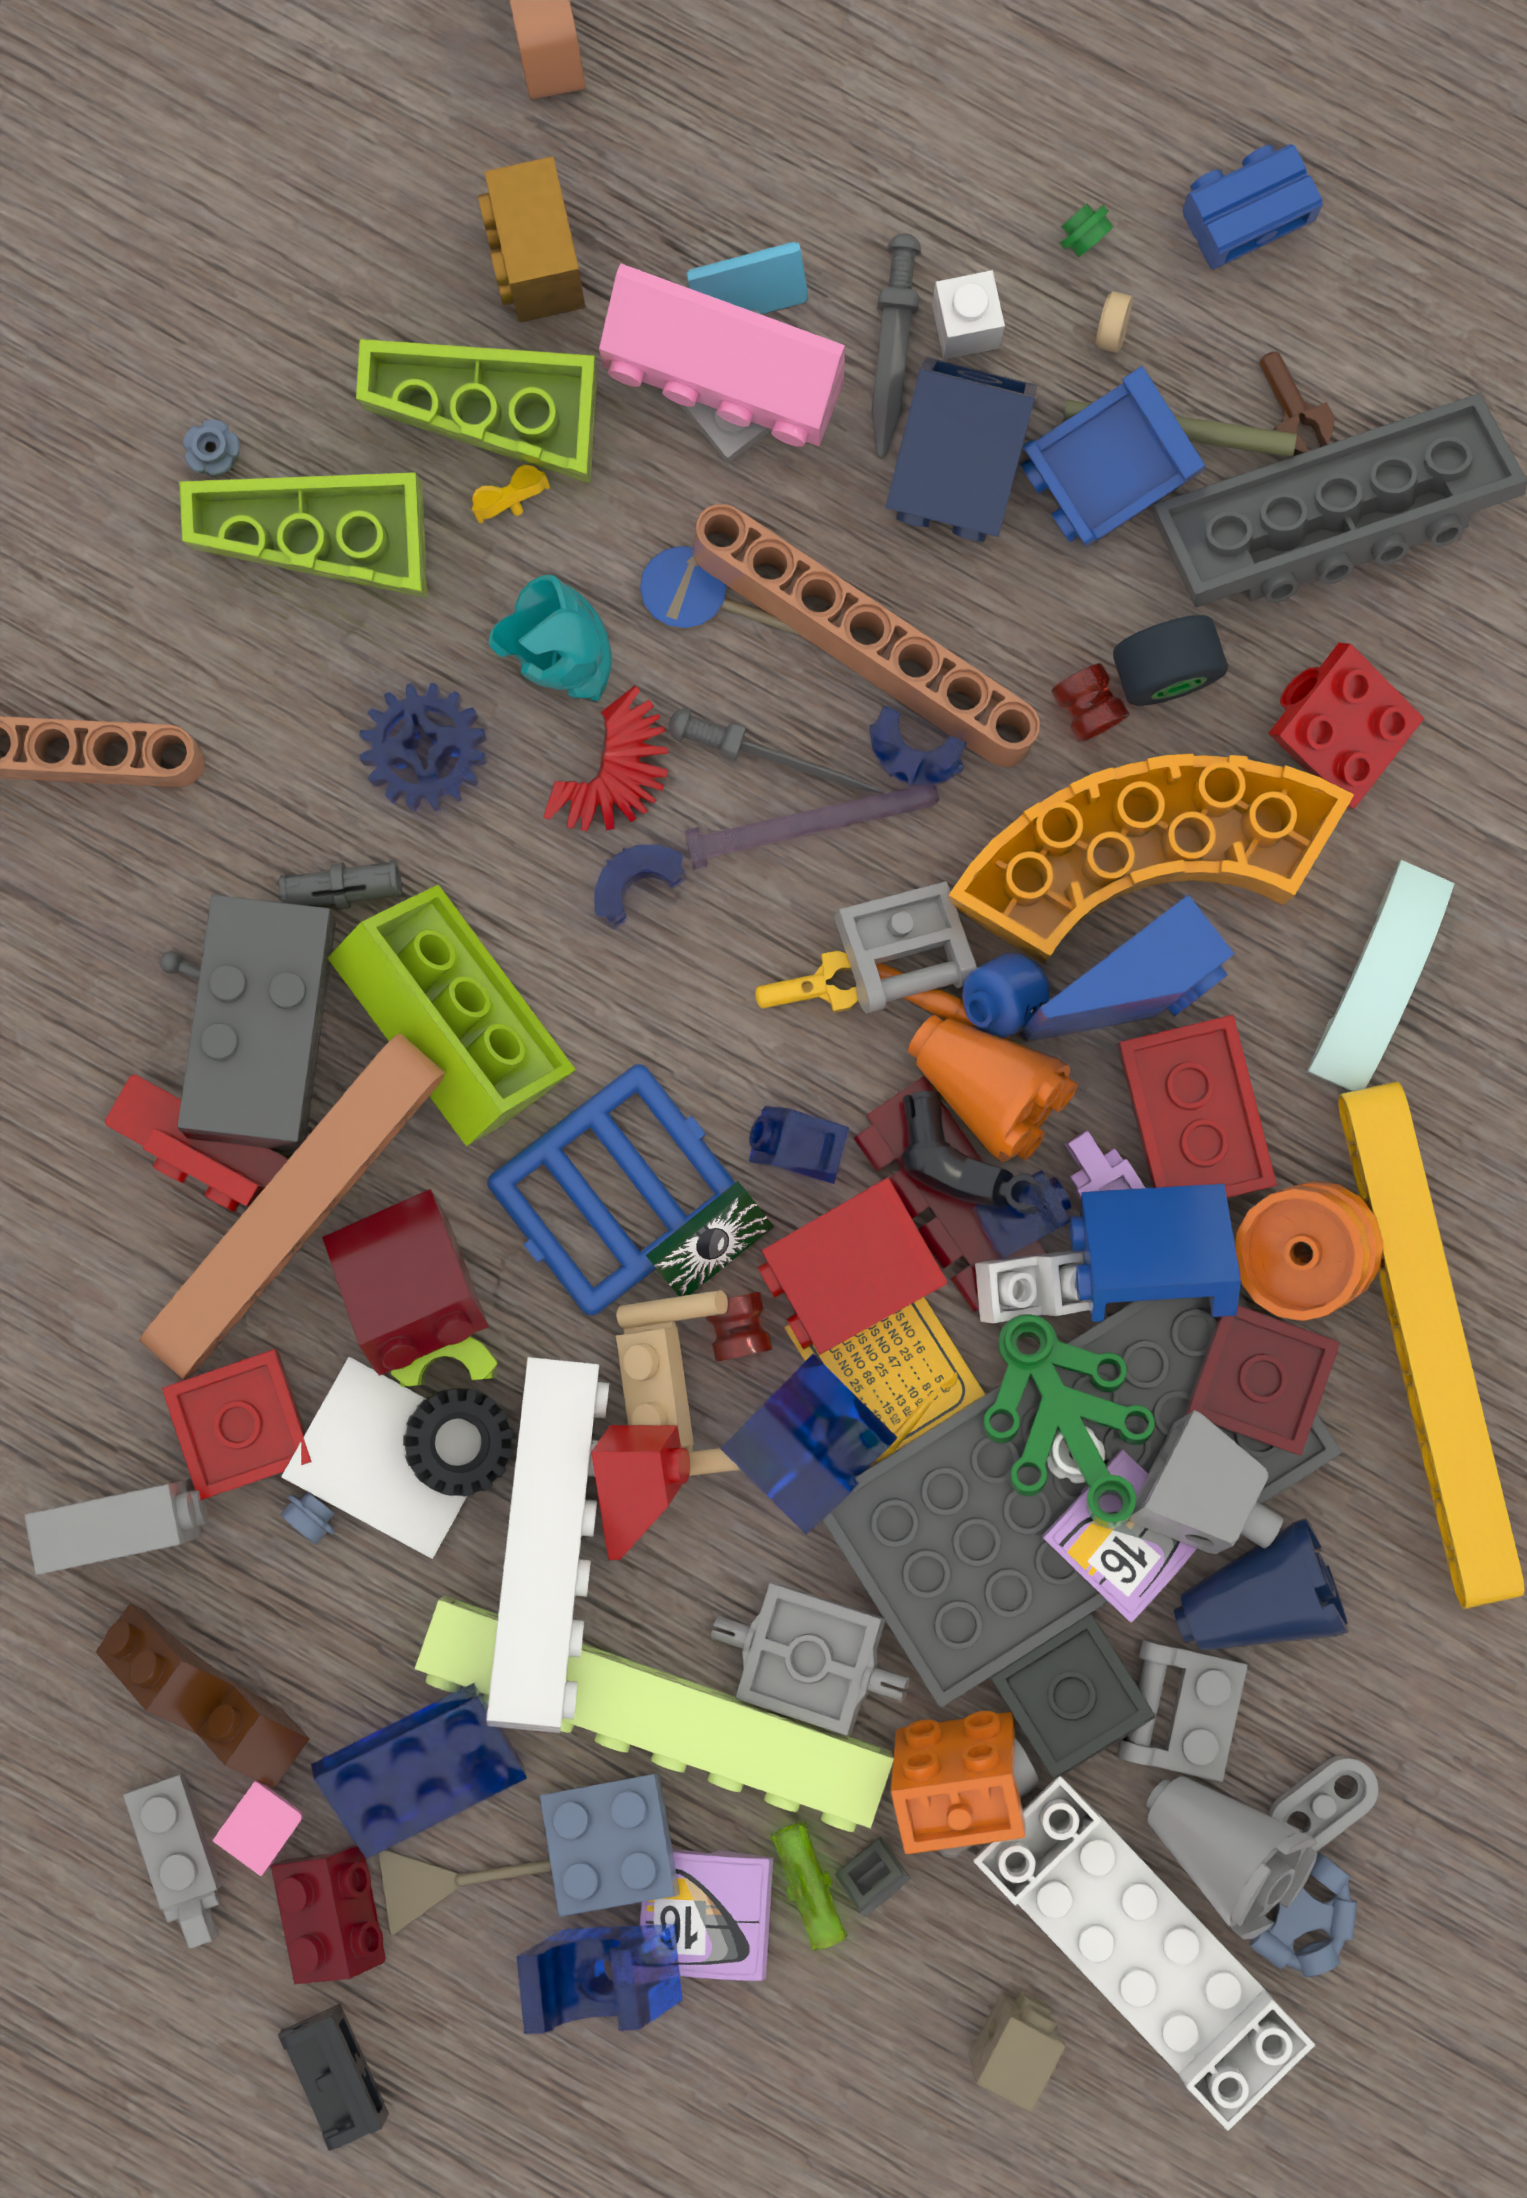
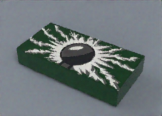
[646,1181,774,1296]

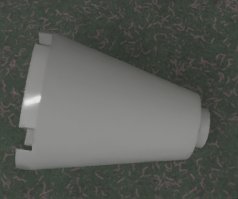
[1146,1776,1317,1939]

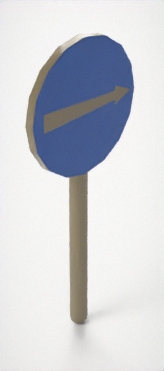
[640,546,802,637]

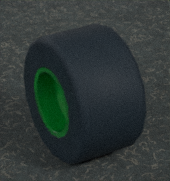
[1113,615,1228,706]

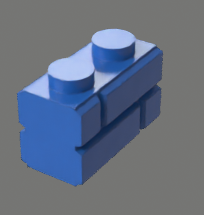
[1182,144,1323,270]

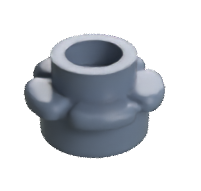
[183,419,240,476]
[280,1491,335,1545]

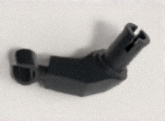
[900,1091,1045,1215]

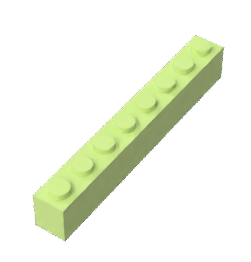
[415,1595,894,1832]

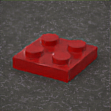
[162,1349,312,1500]

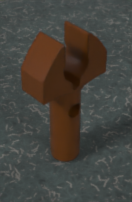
[1259,351,1335,456]

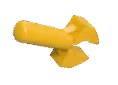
[755,950,858,1013]

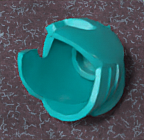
[489,574,612,701]

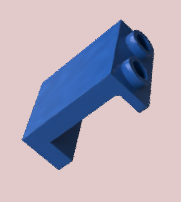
[1020,366,1205,548]
[1070,1184,1241,1322]

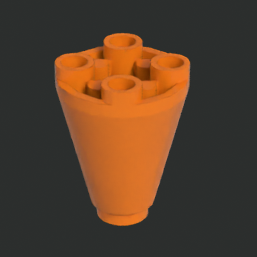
[908,1015,1078,1163]

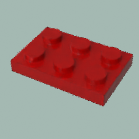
[1117,1014,1277,1198]

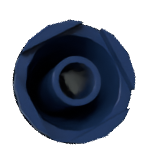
[1174,1518,1349,1651]

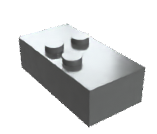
[177,894,336,1151]

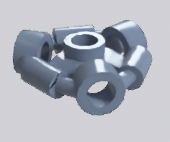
[1249,1851,1357,1977]

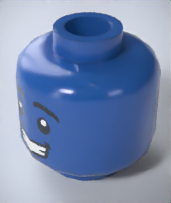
[962,952,1050,1038]

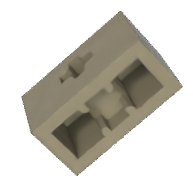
[969,1991,1066,2114]

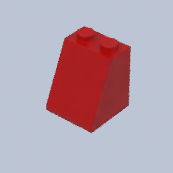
[757,1178,948,1355]

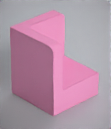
[212,1780,303,1876]

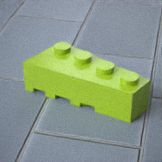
[356,339,598,484]
[179,472,428,599]

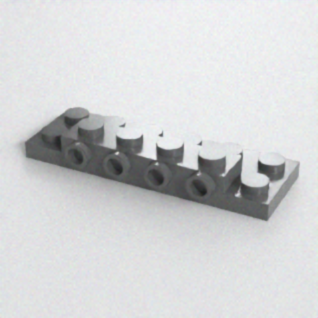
[1153,393,1527,608]

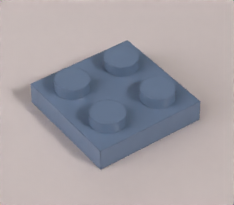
[540,1774,680,1917]

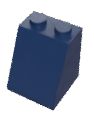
[885,357,1038,542]

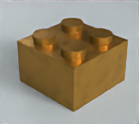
[478,156,586,323]

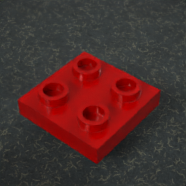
[1268,642,1424,809]

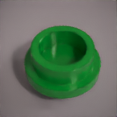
[1059,203,1114,257]

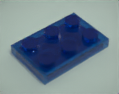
[311,1683,527,1859]

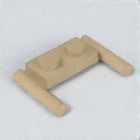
[616,1290,750,1476]

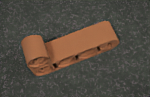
[509,0,586,101]

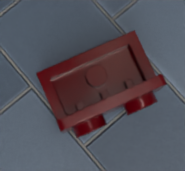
[271,1845,386,1985]

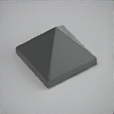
[835,1837,911,1917]

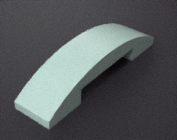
[1307,860,1454,1092]

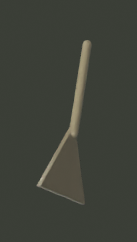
[377,1847,551,1937]

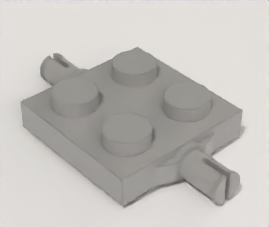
[711,1583,910,1736]

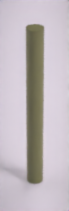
[1063,400,1297,457]

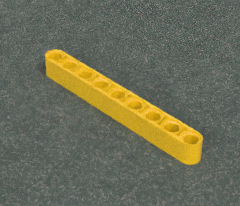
[1338,1081,1525,1609]

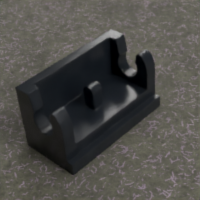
[278,2003,389,2151]

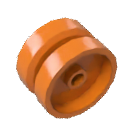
[1235,1181,1383,1321]

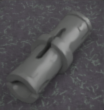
[279,859,402,910]

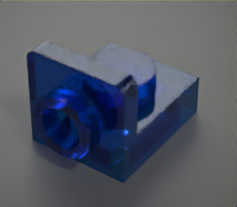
[749,1106,849,1184]
[972,1170,1071,1259]

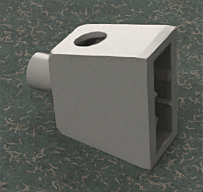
[1129,1410,1283,1554]

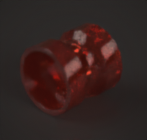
[1051,663,1130,743]
[706,1292,773,1362]

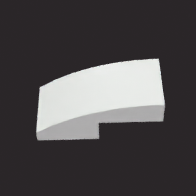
[975,1250,1090,1323]

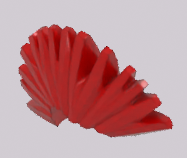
[543,685,669,831]

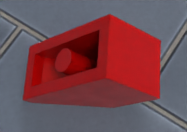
[591,1425,690,1560]

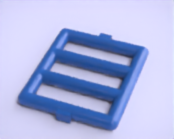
[487,1064,736,1316]

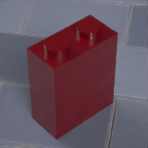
[322,1189,489,1376]

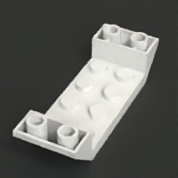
[972,1775,1315,2131]

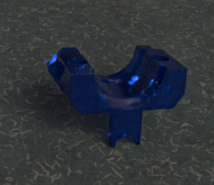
[869,705,967,787]
[594,844,687,930]

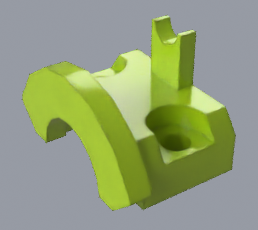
[391,1336,498,1387]

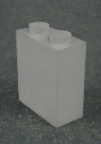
[24,1479,208,1575]

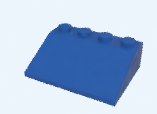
[1020,895,1235,1042]

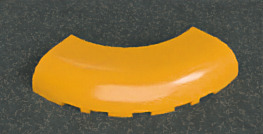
[948,754,1354,964]

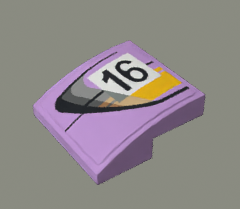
[1041,1449,1197,1623]
[637,1848,774,1981]

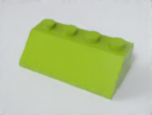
[328,884,576,1147]

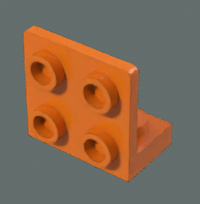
[891,1711,1026,1855]

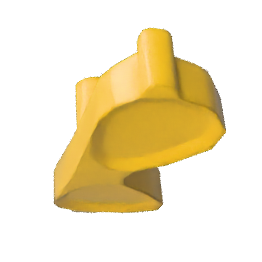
[472,464,550,524]

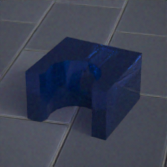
[720,1354,898,1534]
[516,1924,683,2034]

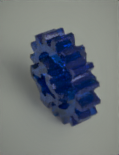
[359,683,487,812]

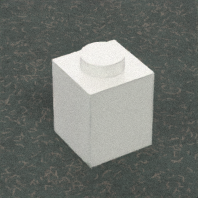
[932,270,1005,360]

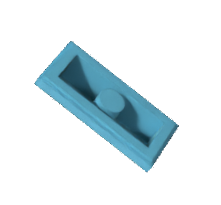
[686,241,808,314]

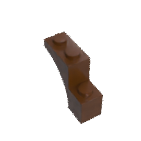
[95,1603,310,1788]

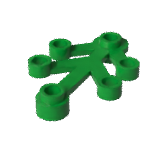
[983,1314,1155,1528]

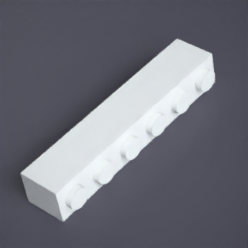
[487,1357,609,1733]

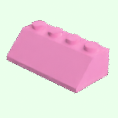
[599,263,845,447]

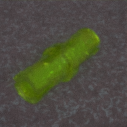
[770,1821,848,1951]

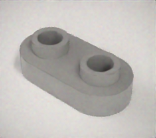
[1268,1755,1378,1852]

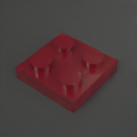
[1185,1305,1341,1456]

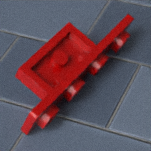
[105,1075,289,1212]

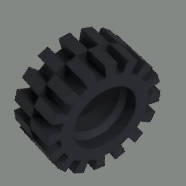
[403,1388,514,1497]

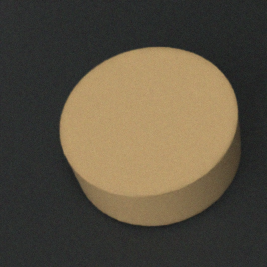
[1096,291,1133,354]

